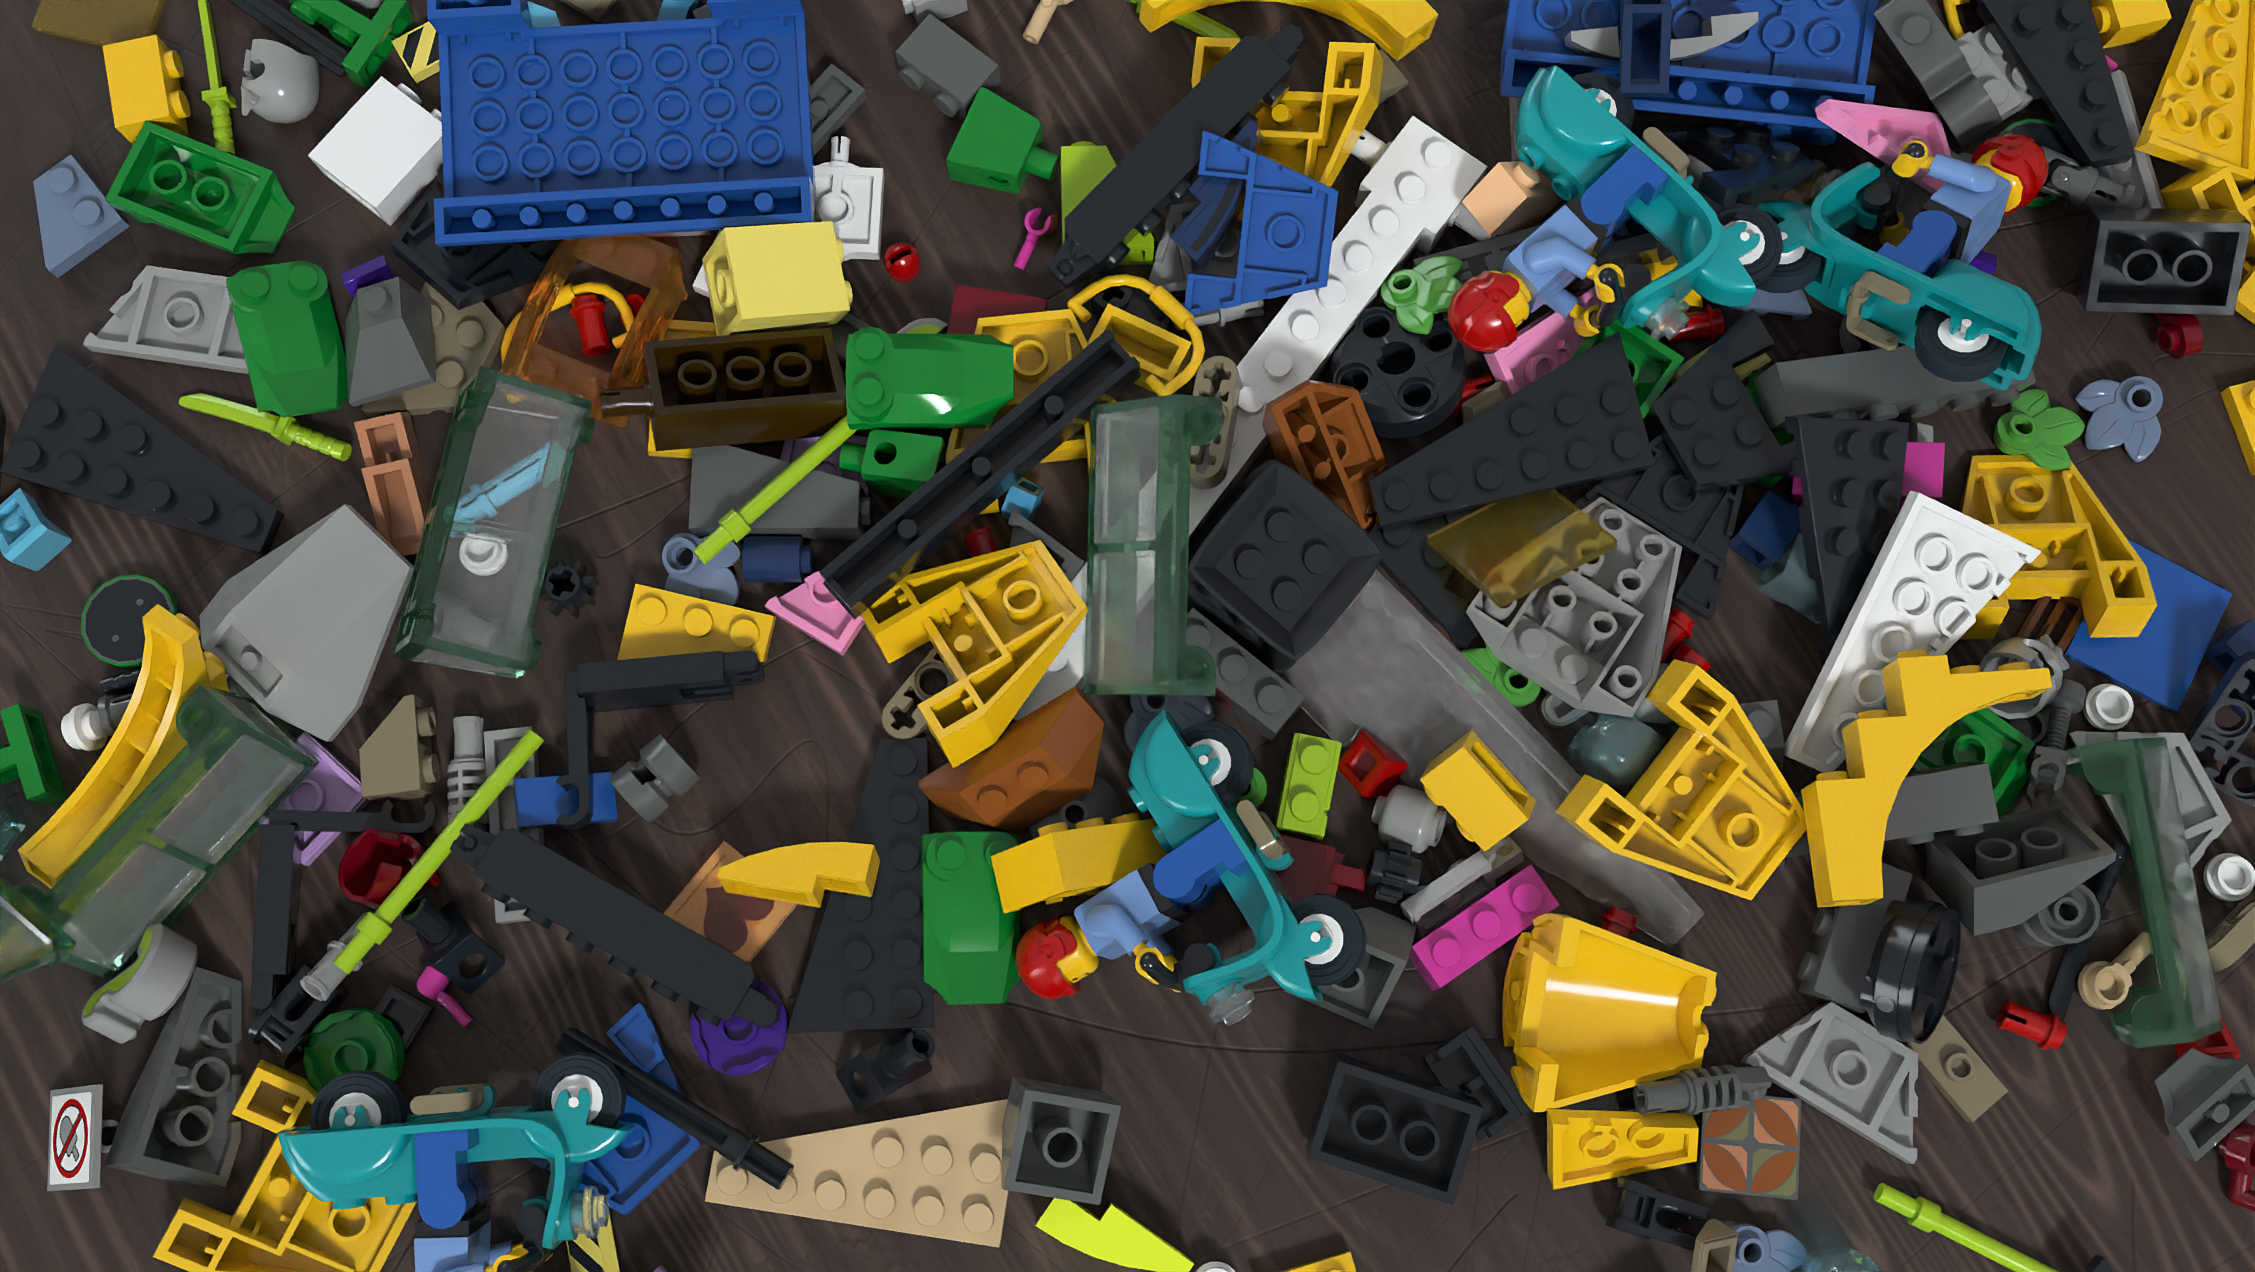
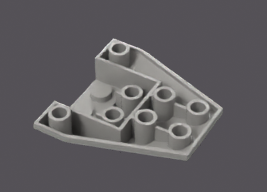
[1466,497,1682,717]
[199,504,415,742]

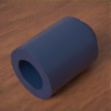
[742,536,814,583]

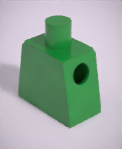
[946,86,1061,194]
[839,429,947,499]

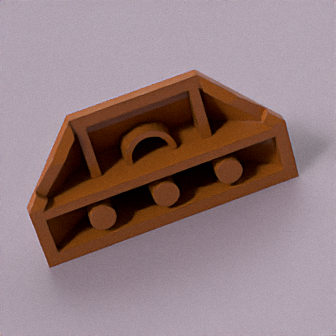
[1262,380,1387,533]
[918,686,1104,834]

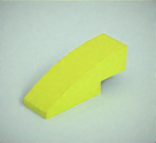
[1035,1198,1194,1272]

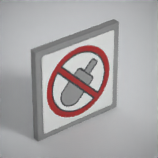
[47,1084,119,1191]

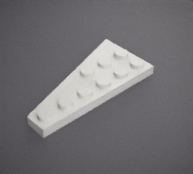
[1784,491,2042,773]

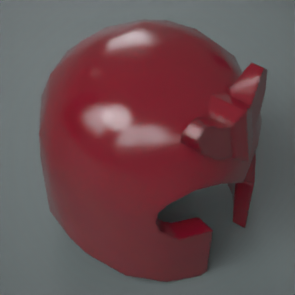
[338,827,440,909]

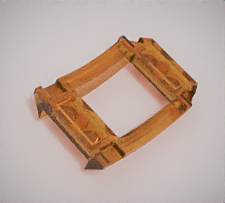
[498,235,688,428]

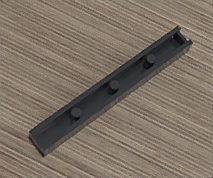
[819,329,1141,620]

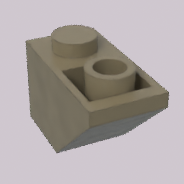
[359,695,441,804]

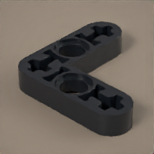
[2185,652,2255,808]

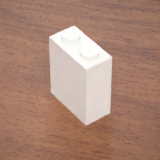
[308,76,443,226]

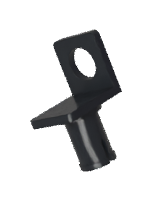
[399,893,505,994]
[836,1029,935,1114]

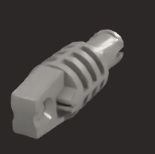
[447,716,489,832]

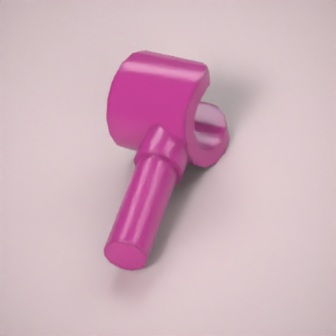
[1014,208,1058,270]
[417,965,473,1028]

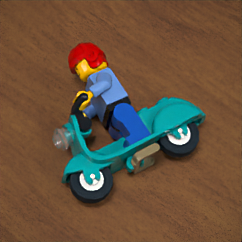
[1447,66,1783,353]
[1755,134,2049,390]
[1015,709,1366,1026]
[278,1052,635,1272]

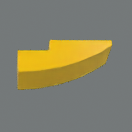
[717,842,880,908]

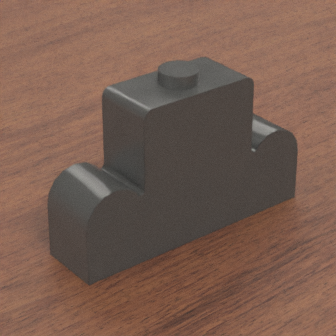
[1872,0,2002,147]

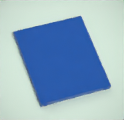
[2063,538,2232,713]

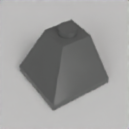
[344,276,436,407]
[1284,907,1417,1029]

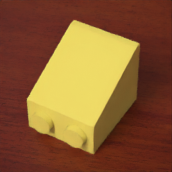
[702,221,853,336]

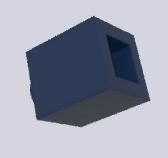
[1728,490,1801,572]

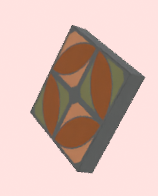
[1695,1096,1801,1200]

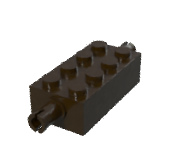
[599,328,847,451]

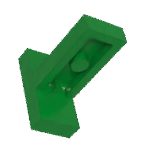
[289,0,414,90]
[0,704,68,806]

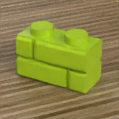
[1274,733,1342,843]

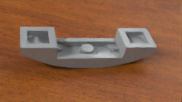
[1564,12,1759,62]

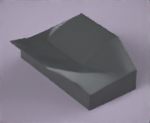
[2154,1048,2255,1162]

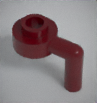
[2154,313,2203,359]
[2219,1121,2255,1212]

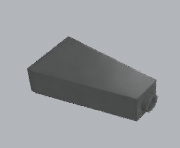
[689,445,874,541]

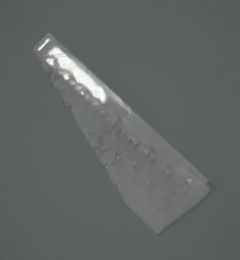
[1276,569,1705,948]

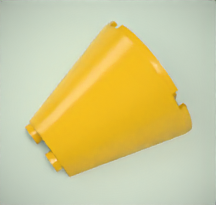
[1502,913,1717,1112]

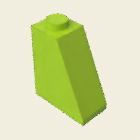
[1061,141,1154,265]

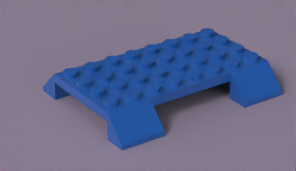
[427,0,816,247]
[1500,0,1879,130]

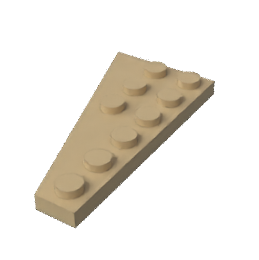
[705,1099,1009,1248]

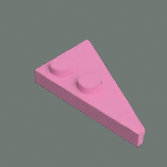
[1483,284,1602,396]

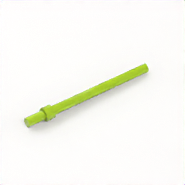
[692,415,857,565]
[332,729,544,975]
[1874,1183,2059,1272]

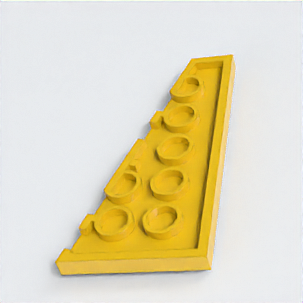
[2134,0,2255,186]

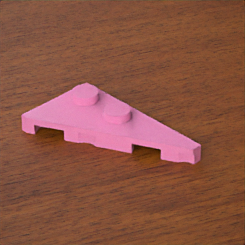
[1815,99,1951,194]
[765,571,864,656]

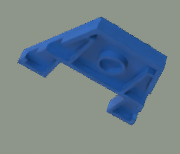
[1184,131,1339,315]
[525,1002,704,1216]

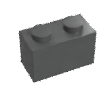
[895,14,1001,121]

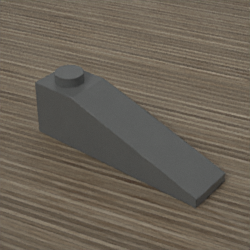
[105,967,242,1188]

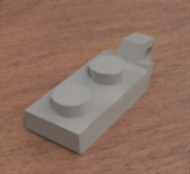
[1400,835,1524,939]

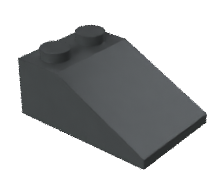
[1925,801,2116,936]

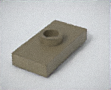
[1901,1015,2008,1122]

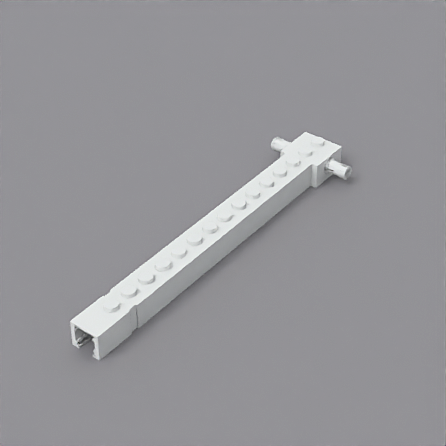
[1013,116,1496,721]

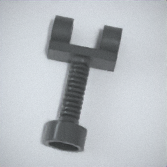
[2026,679,2086,808]

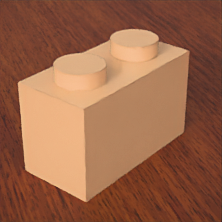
[1462,161,1562,236]

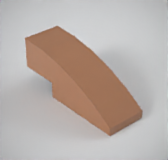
[354,412,434,556]

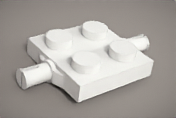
[813,136,885,265]

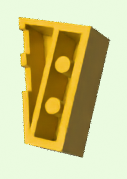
[990,813,1168,914]

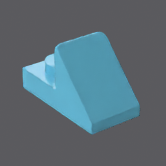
[0,488,72,571]

